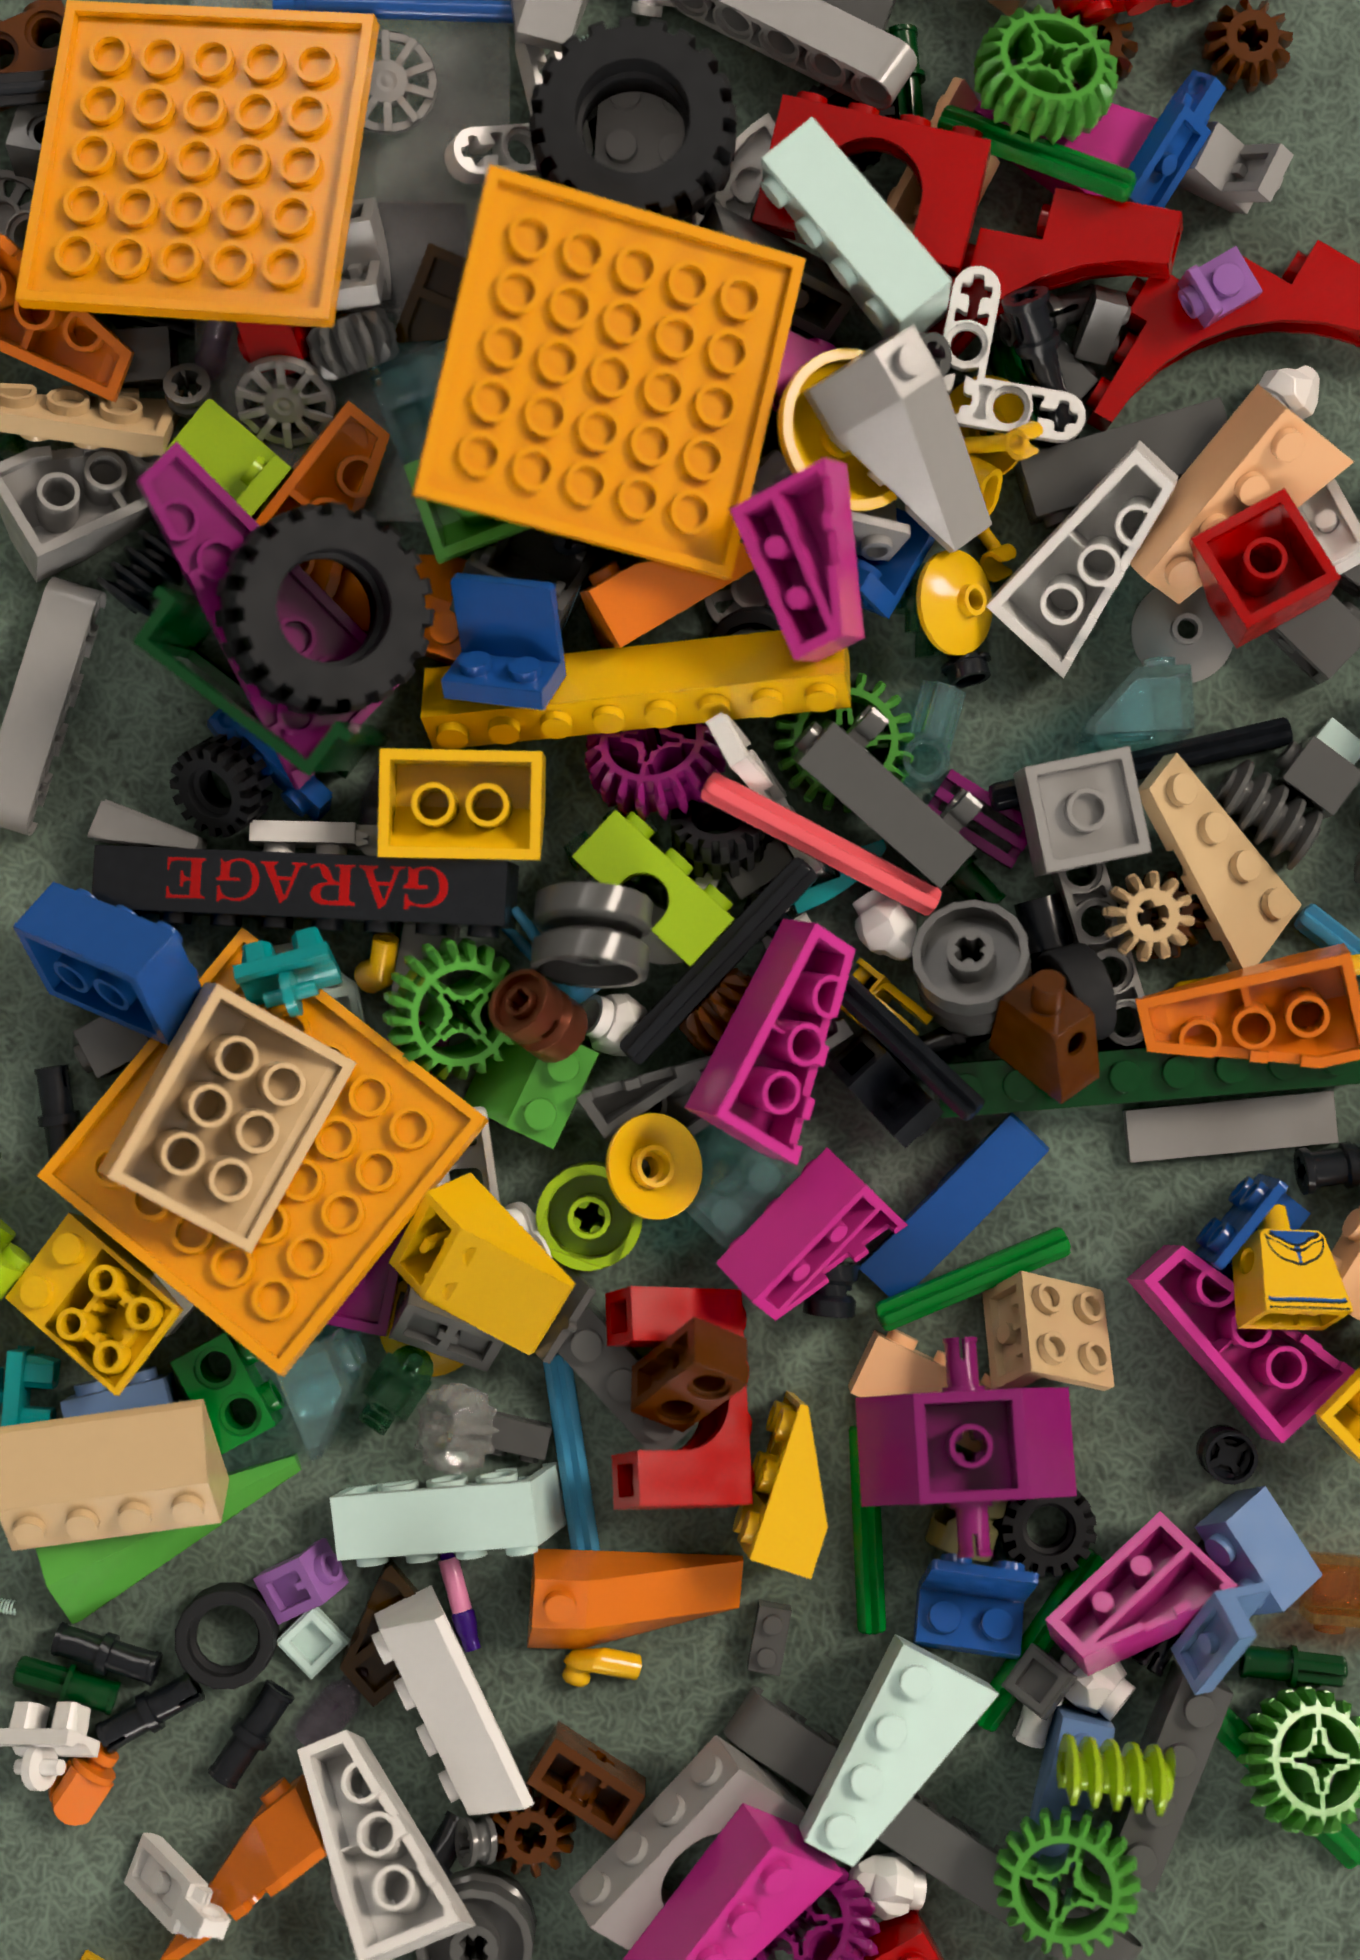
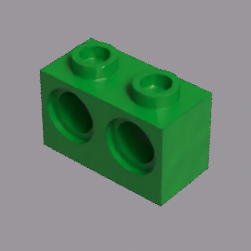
[170,1331,285,1455]

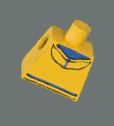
[1232,1204,1353,1331]

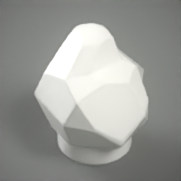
[1258,365,1320,421]
[852,890,917,961]
[582,993,648,1056]
[1060,1652,1136,1721]
[848,1852,927,1921]

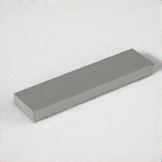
[1123,1090,1339,1163]

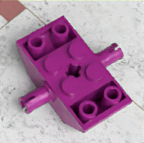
[855,1337,1077,1558]

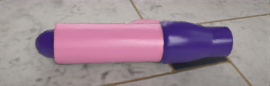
[438,1552,481,1653]

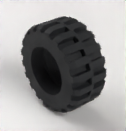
[529,16,737,225]
[215,502,434,716]

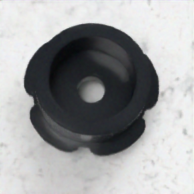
[941,649,991,689]

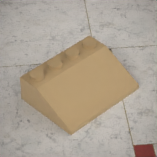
[98,982,357,1253]

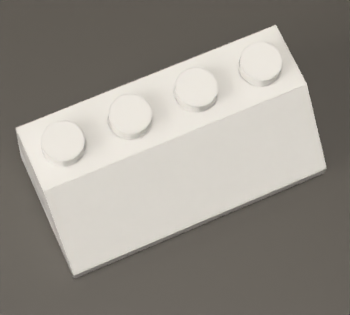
[371,1585,534,1816]

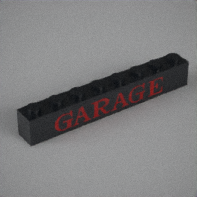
[92,845,519,938]

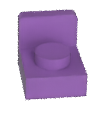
[1177,246,1263,329]
[253,1538,349,1625]

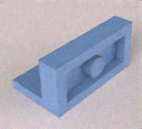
[1171,1581,1272,1695]

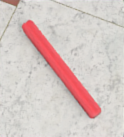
[700,772,942,916]

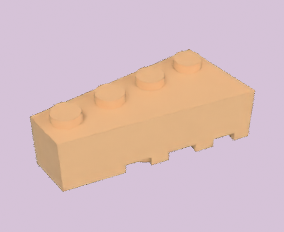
[1130,384,1354,604]

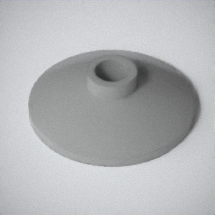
[1131,585,1233,684]

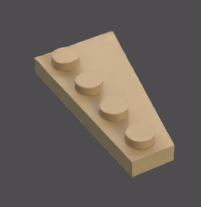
[0,383,184,457]
[1139,753,1302,972]

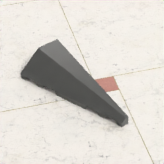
[576,1018,854,1170]

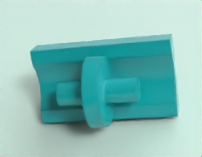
[233,927,343,1018]
[0,1345,61,1427]

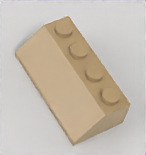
[0,1399,229,1551]

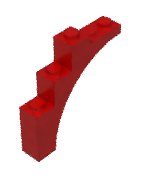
[927,188,1183,358]
[1086,240,1360,432]

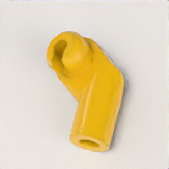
[354,933,399,993]
[562,1647,642,1687]

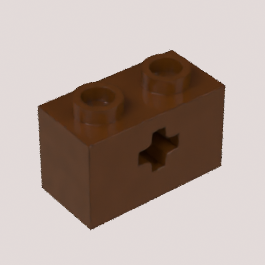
[526,1721,646,1841]

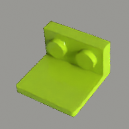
[155,399,292,517]

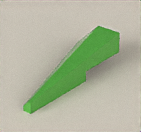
[36,1453,302,1624]

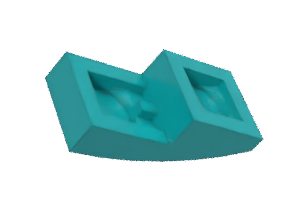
[792,839,887,916]

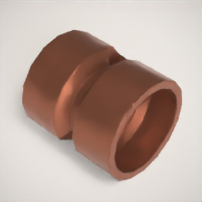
[489,969,588,1063]

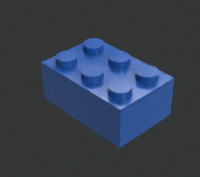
[13,882,202,1046]

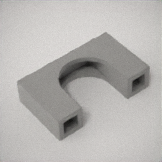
[569,1735,807,1950]

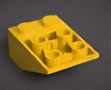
[389,1172,576,1355]
[5,1213,184,1396]
[733,1391,828,1579]

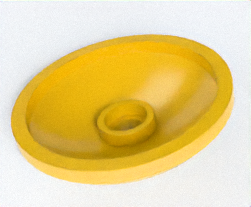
[778,348,898,512]

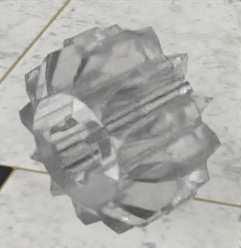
[412,1383,500,1475]

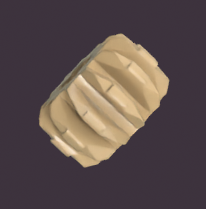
[1101,871,1195,962]

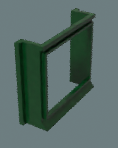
[132,586,389,779]

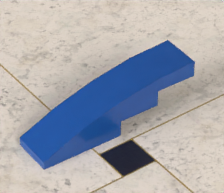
[859,1112,1050,1297]

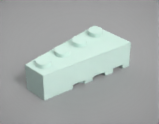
[760,117,952,339]
[329,1462,567,1567]
[799,1634,999,1867]

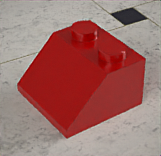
[1189,488,1341,649]

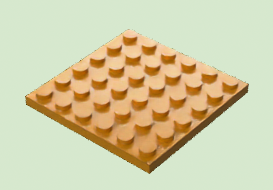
[15,0,380,328]
[411,164,806,580]
[37,927,488,1377]

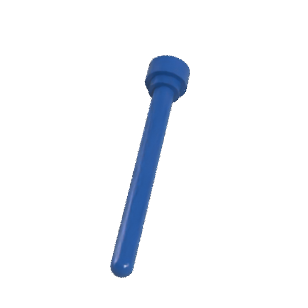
[273,0,513,23]

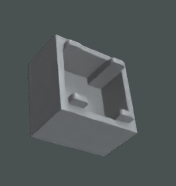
[1013,746,1152,877]

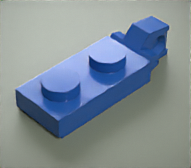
[1127,70,1226,208]
[207,708,333,821]

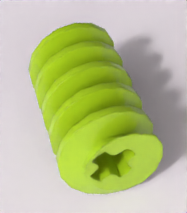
[1056,1733,1176,1817]

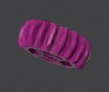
[584,723,726,822]
[752,1867,881,1960]

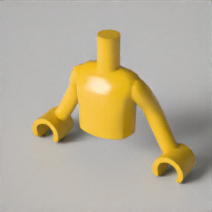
[963,421,1043,582]

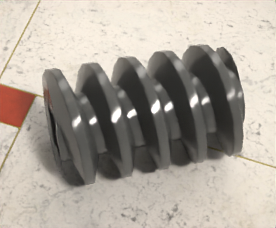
[1212,759,1324,870]

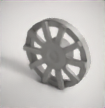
[364,29,438,135]
[235,355,336,449]

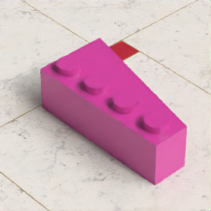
[685,919,856,1166]
[1127,1245,1356,1444]
[623,1803,843,1960]

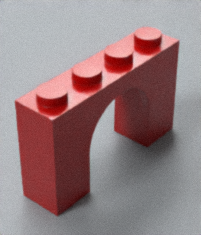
[752,91,992,277]
[605,1286,755,1510]

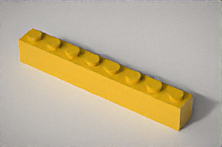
[420,630,851,750]

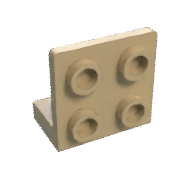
[982,1271,1114,1391]

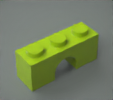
[572,809,734,967]

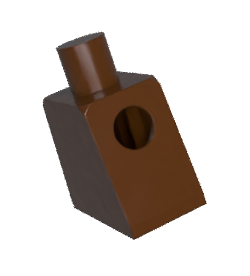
[989,969,1100,1104]

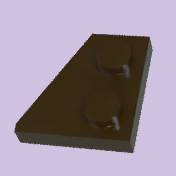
[395,242,466,343]
[340,1559,418,1707]

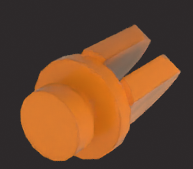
[48,1740,119,1826]

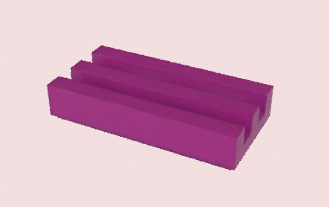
[928,769,1027,869]

